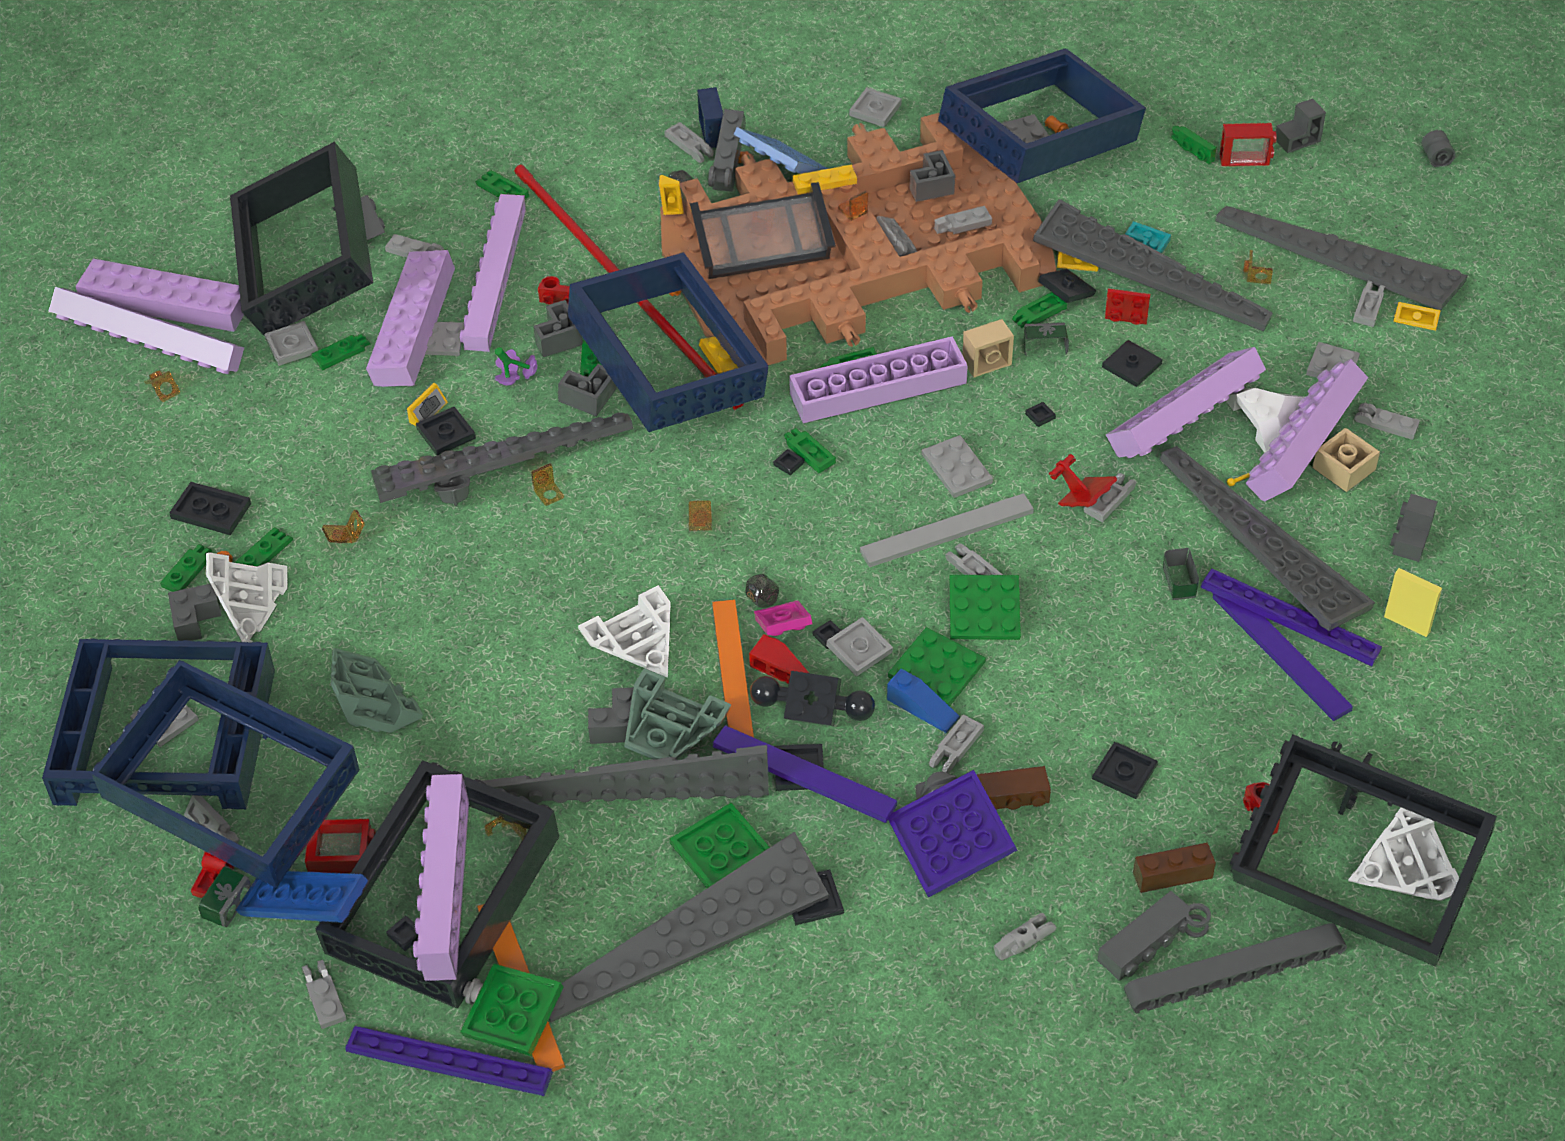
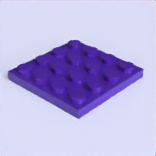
[888,770,1018,898]

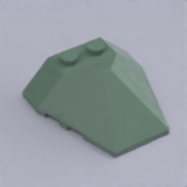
[331,648,423,733]
[624,668,731,759]

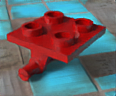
[1105,288,1150,325]
[1049,454,1117,507]

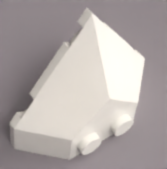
[1226,388,1306,453]
[206,553,287,642]
[578,585,671,677]
[1348,808,1459,901]

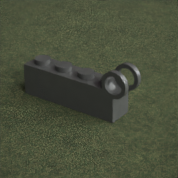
[708,109,746,192]
[1097,891,1211,981]

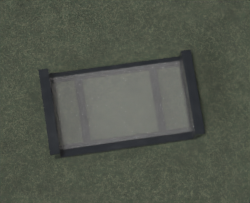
[690,182,836,279]

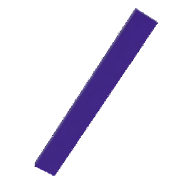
[1201,568,1382,666]
[1212,593,1353,721]
[713,725,897,823]
[345,1026,553,1096]

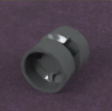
[1421,130,1456,167]

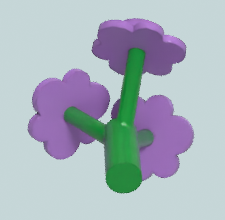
[495,347,537,385]

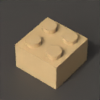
[962,319,1014,378]
[1312,428,1380,492]

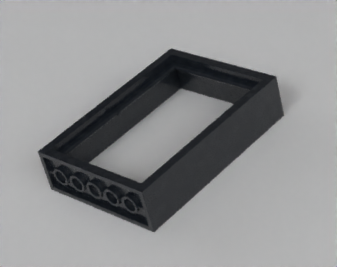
[230,141,373,337]
[1230,734,1497,967]
[315,760,559,1009]

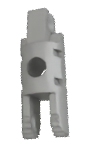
[994,913,1057,961]

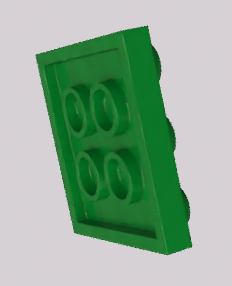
[949,575,1021,640]
[888,627,986,706]
[670,803,770,888]
[460,963,564,1056]

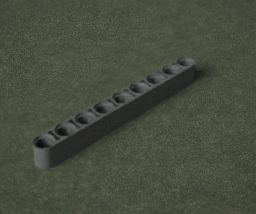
[1124,923,1347,1014]

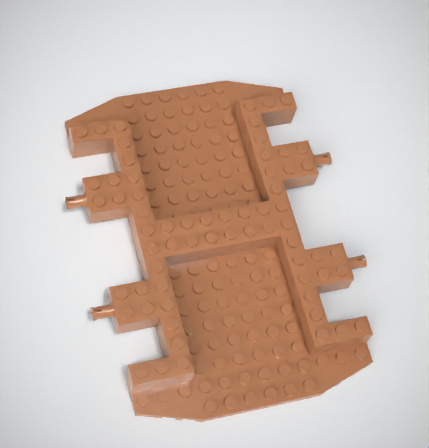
[660,113,1056,365]

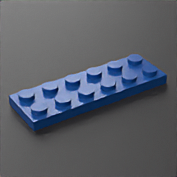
[236,871,368,922]

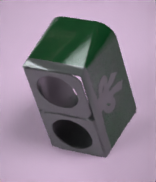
[1024,323,1069,356]
[1163,548,1199,600]
[198,865,251,927]

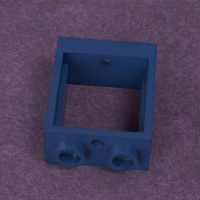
[697,87,723,148]

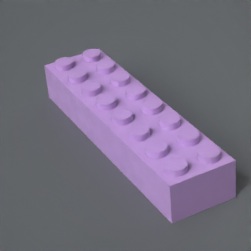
[366,250,455,387]
[75,259,244,332]
[789,336,967,423]
[1106,347,1266,458]
[1246,359,1368,501]
[413,774,469,981]

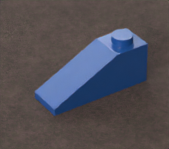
[887,669,960,733]

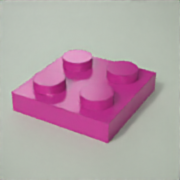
[754,600,812,636]

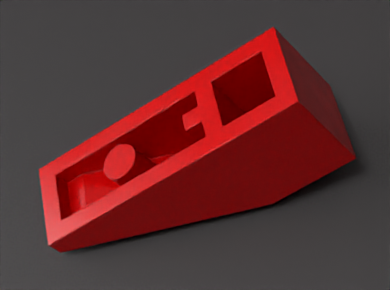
[749,634,809,684]

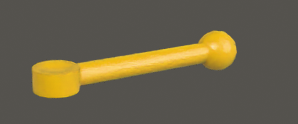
[1227,473,1251,486]

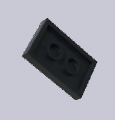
[169,482,251,535]

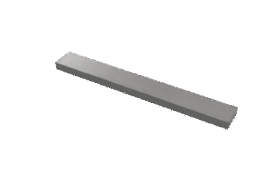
[860,493,1034,568]

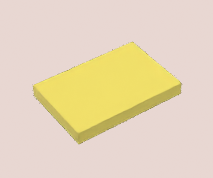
[1384,568,1442,637]

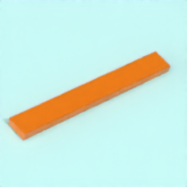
[712,600,754,738]
[477,904,565,1072]

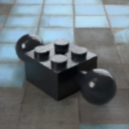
[750,671,875,727]

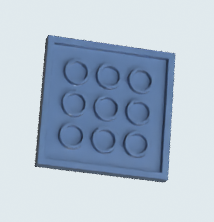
[734,127,828,174]

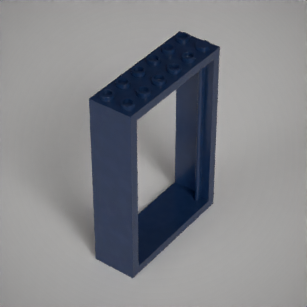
[938,48,1146,184]
[568,252,769,432]
[92,660,360,888]

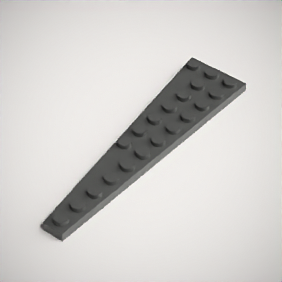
[1033,199,1273,332]
[1216,206,1468,310]
[371,413,633,503]
[1160,446,1375,631]
[483,745,769,804]
[549,832,829,1023]

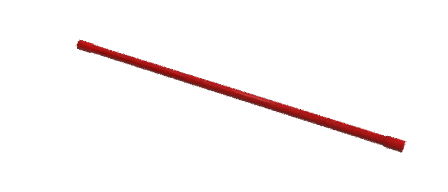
[514,165,744,410]

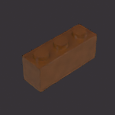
[976,766,1051,810]
[1133,842,1216,893]

